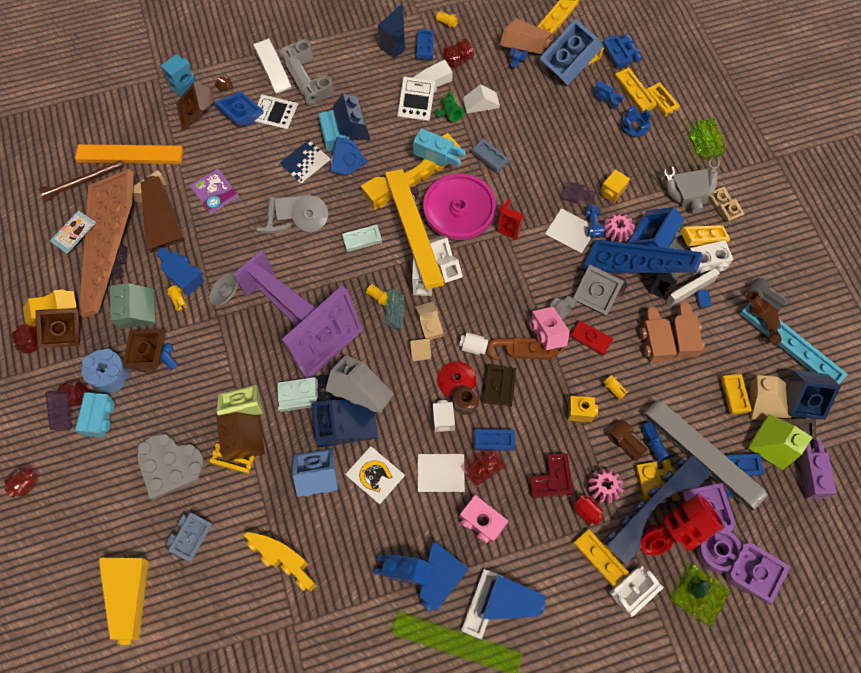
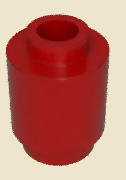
[573,495,604,526]

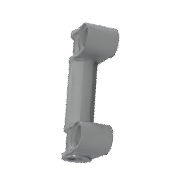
[279,39,334,105]

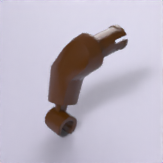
[746,291,782,345]

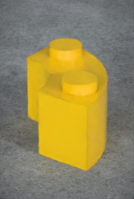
[23,289,76,328]

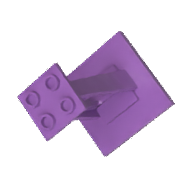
[233,250,363,379]

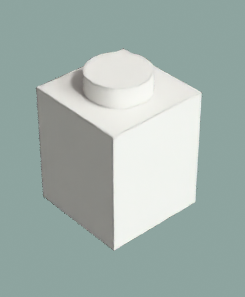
[433,400,455,432]

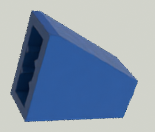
[419,542,468,612]
[478,575,546,619]

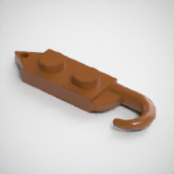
[487,338,565,360]

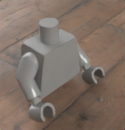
[662,159,720,213]

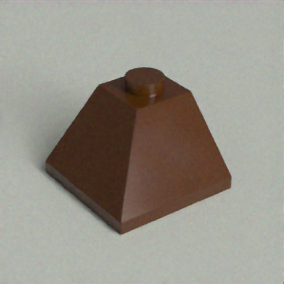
[176,82,215,131]

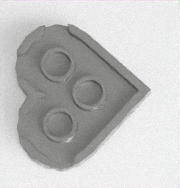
[138,434,205,501]

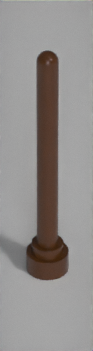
[39,161,124,202]

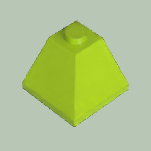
[747,414,813,470]

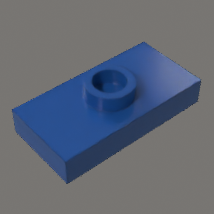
[417,29,434,60]
[474,429,515,451]

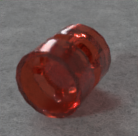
[443,38,474,69]

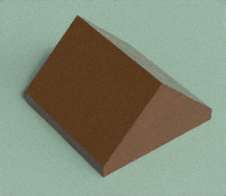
[35,308,79,348]
[123,329,165,374]

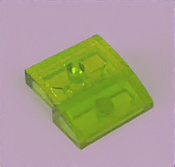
[670,564,732,627]

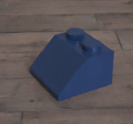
[378,5,405,59]
[332,93,371,141]
[786,370,841,420]

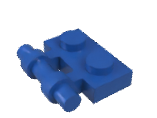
[602,33,642,69]

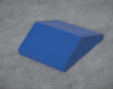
[214,91,264,125]

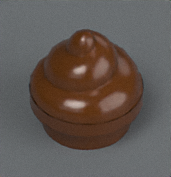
[215,73,233,91]

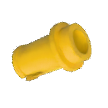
[436,11,458,28]
[366,284,391,306]
[167,285,187,311]
[603,375,628,400]

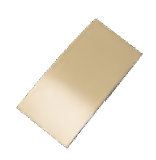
[709,187,745,222]

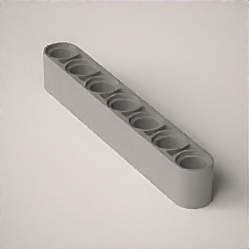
[643,399,768,511]

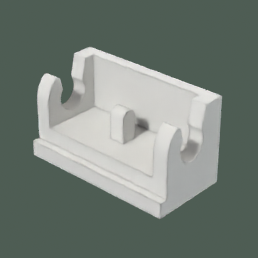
[609,565,663,617]

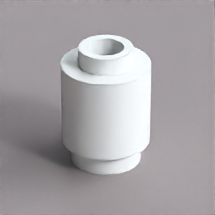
[459,332,488,355]

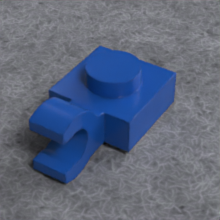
[509,47,529,68]
[593,80,624,109]

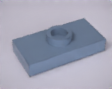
[471,139,509,173]

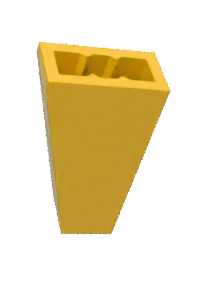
[99,558,149,645]

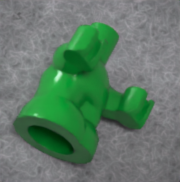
[434,91,464,122]

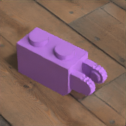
[799,439,836,499]

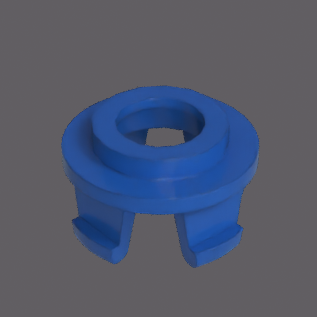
[621,106,651,137]

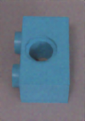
[161,54,195,97]

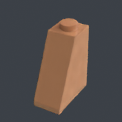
[500,18,552,54]

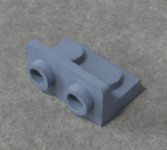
[165,512,212,562]

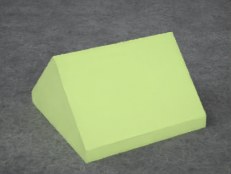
[217,385,263,416]

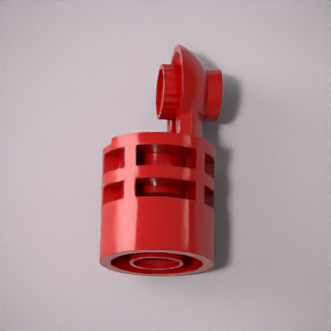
[640,493,725,556]

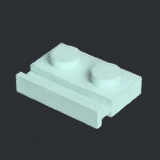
[278,377,318,412]

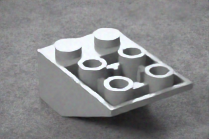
[326,355,394,413]

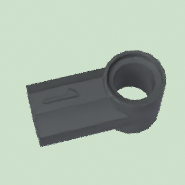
[745,278,787,312]

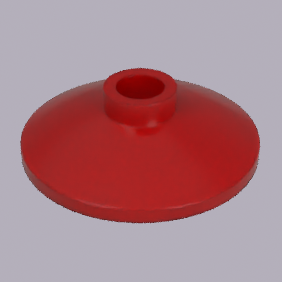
[437,361,476,398]

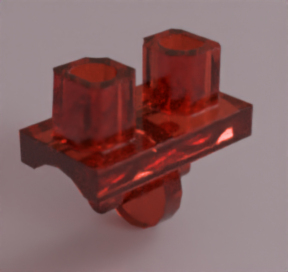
[464,449,506,487]

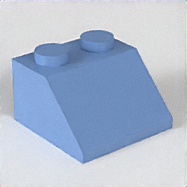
[293,448,338,497]

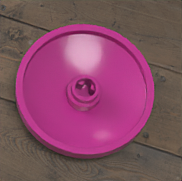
[423,173,496,240]

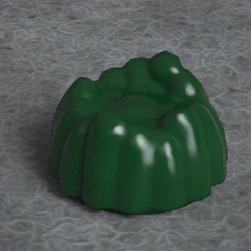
[691,579,711,599]

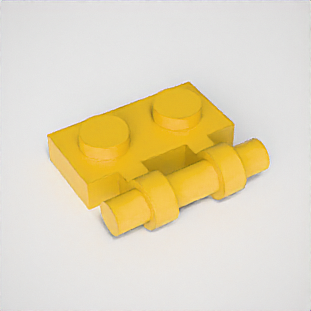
[635,460,681,504]

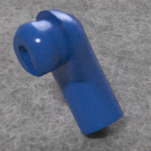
[160,343,178,371]

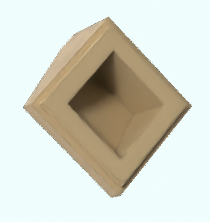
[410,339,431,361]

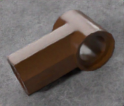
[607,420,649,461]

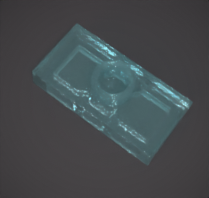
[386,288,404,331]

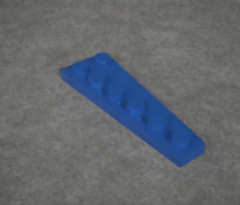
[582,240,703,273]

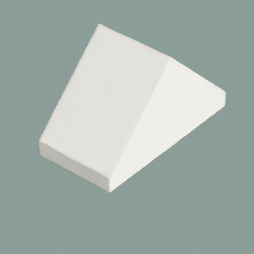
[463,84,500,113]

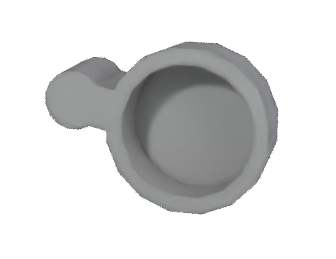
[549,296,577,320]

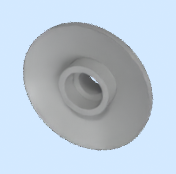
[292,196,328,232]
[209,273,238,306]

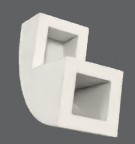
[429,236,463,283]

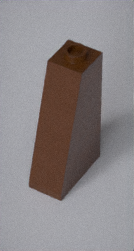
[141,176,185,253]

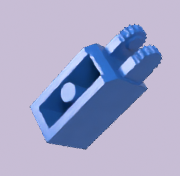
[157,248,204,296]
[374,554,434,587]

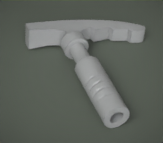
[257,197,292,234]

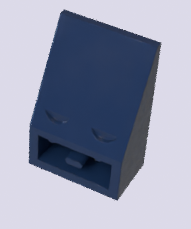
[312,400,378,448]

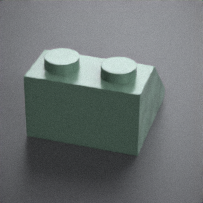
[110,283,156,329]

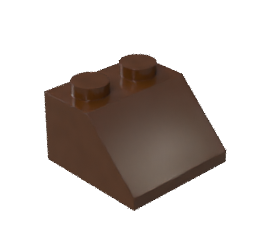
[216,412,265,462]

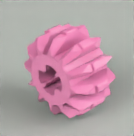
[604,212,635,243]
[588,468,623,504]

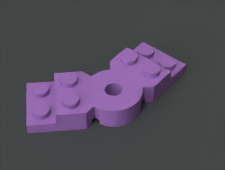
[680,483,790,605]

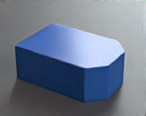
[696,290,712,308]

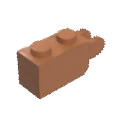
[671,302,705,358]
[640,307,677,363]

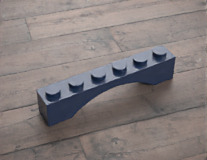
[603,455,711,564]

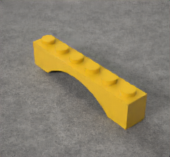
[361,133,460,210]

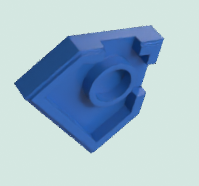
[329,136,368,176]

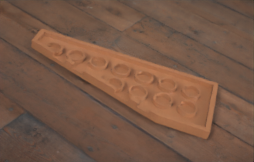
[79,169,134,318]

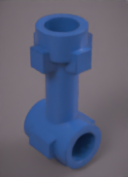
[585,205,604,238]

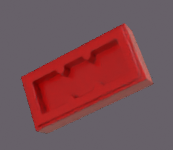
[570,320,613,356]

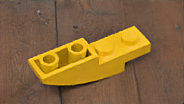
[244,532,317,592]

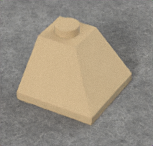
[750,375,791,421]

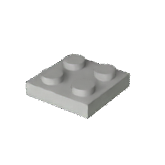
[573,264,624,315]

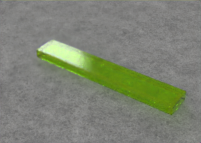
[391,612,523,673]

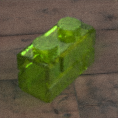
[690,118,726,160]

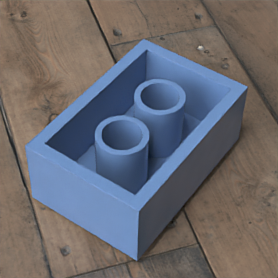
[539,18,604,86]

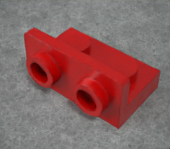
[496,199,524,240]

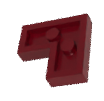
[529,453,574,499]

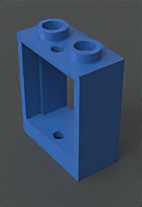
[627,207,684,248]

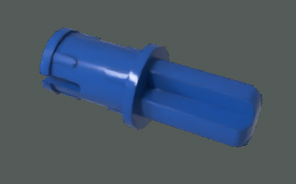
[641,422,670,462]

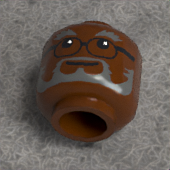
[453,386,479,415]

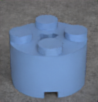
[82,349,129,394]

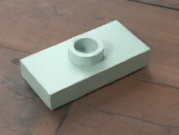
[342,225,382,252]

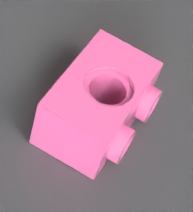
[529,307,570,350]
[459,495,508,544]

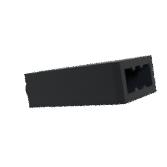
[649,231,688,299]

